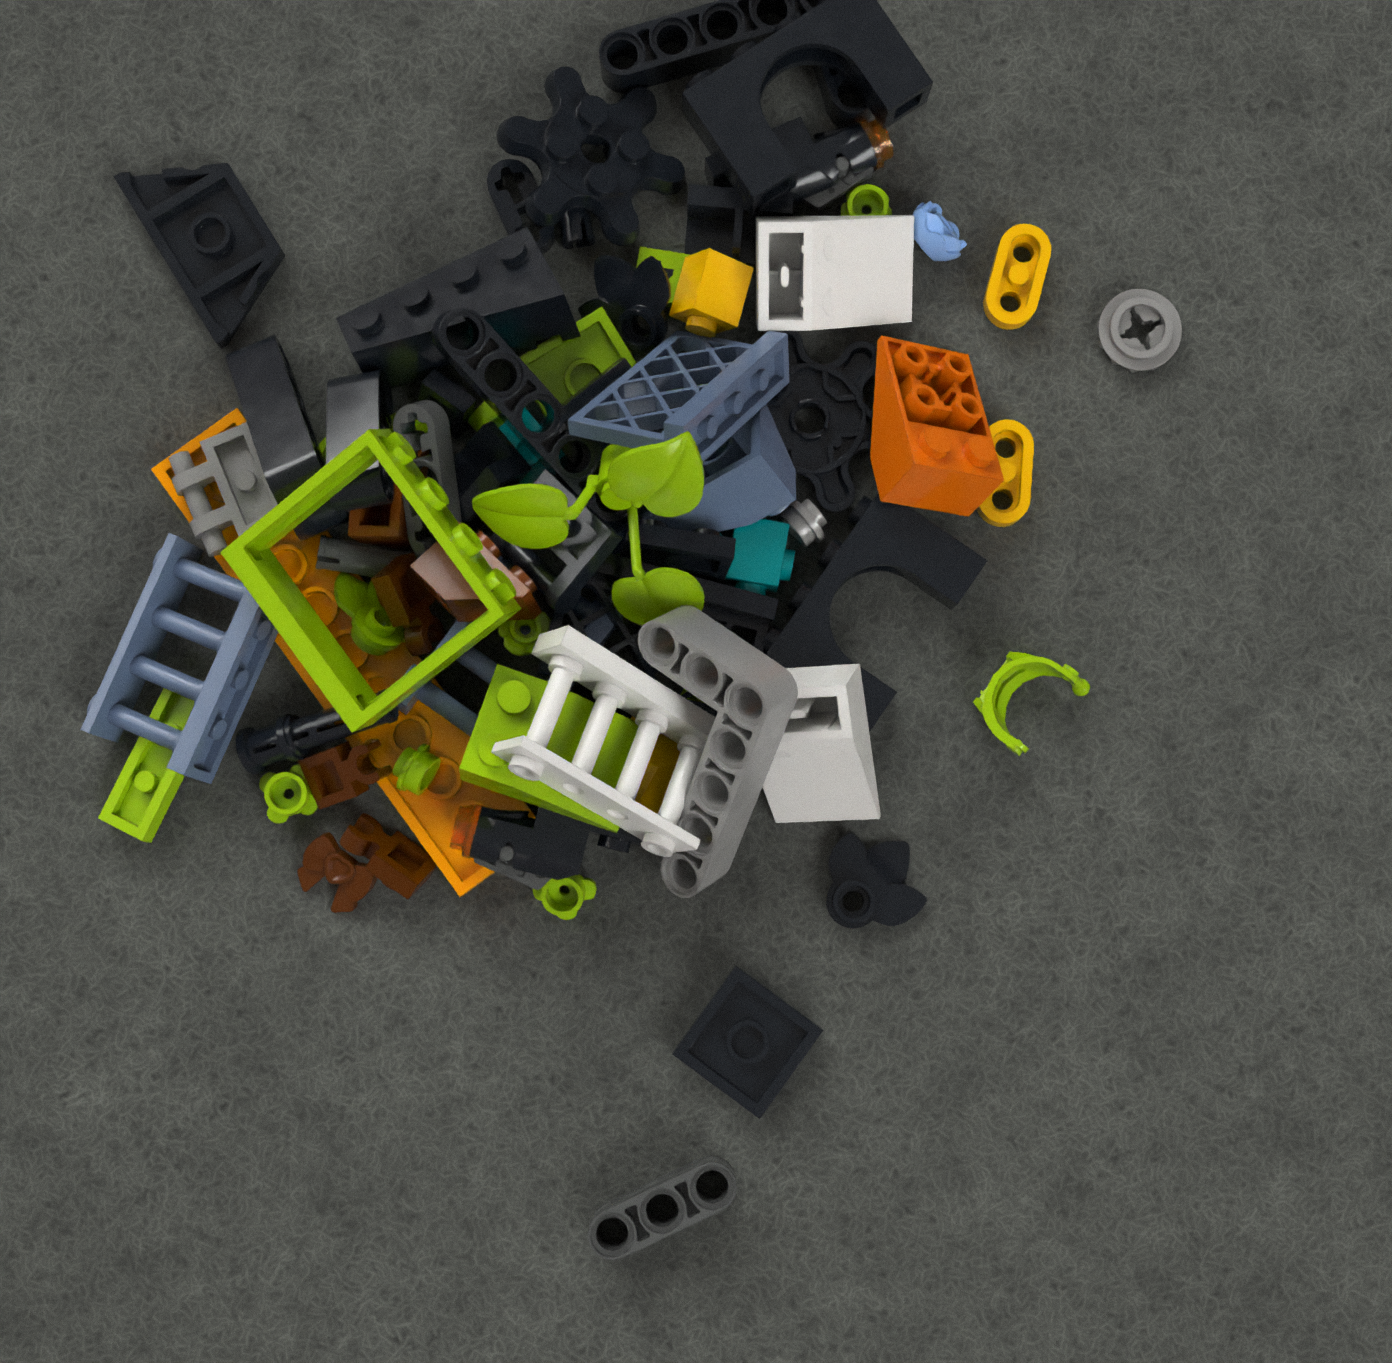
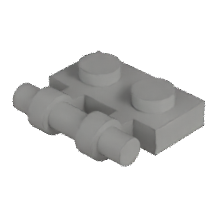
[168,422,278,557]

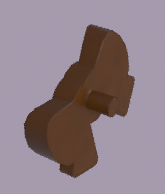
[297,832,377,913]

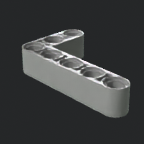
[637,605,798,898]

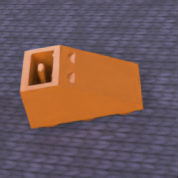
[870,335,1004,517]

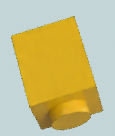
[669,248,754,337]

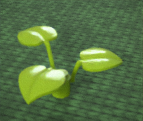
[472,431,705,626]

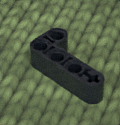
[226,334,350,541]

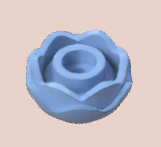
[912,201,967,261]

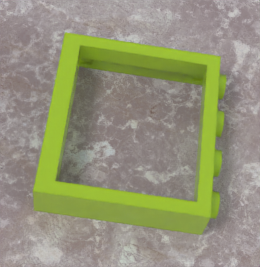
[220,429,521,733]

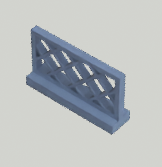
[568,330,789,462]

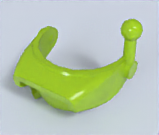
[973,651,1090,756]

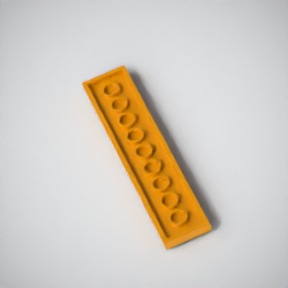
[151,408,536,897]

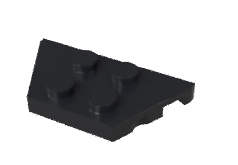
[114,163,286,349]

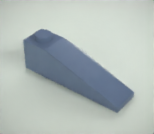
[602,404,796,554]

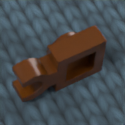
[371,552,446,656]
[298,739,393,810]
[339,813,437,900]

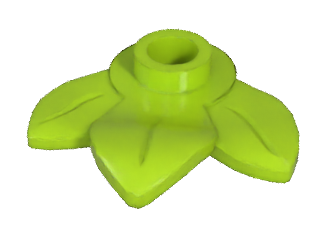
[334,572,405,656]

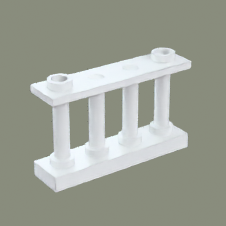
[491,625,715,857]

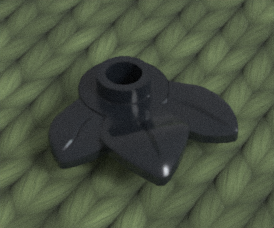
[578,255,671,350]
[826,832,927,928]

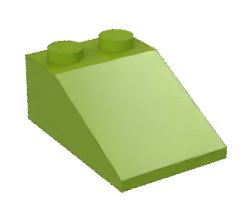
[459,664,639,833]

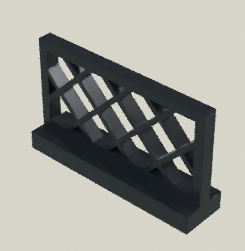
[537,553,779,717]

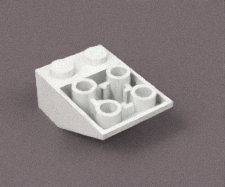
[756,215,914,331]
[762,664,881,823]

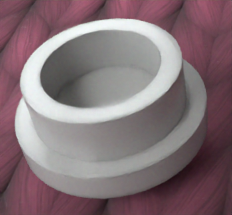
[779,499,827,547]

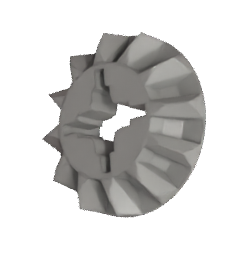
[1096,289,1182,373]

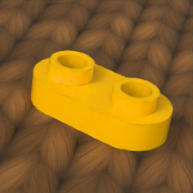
[983,224,1051,330]
[976,419,1034,527]

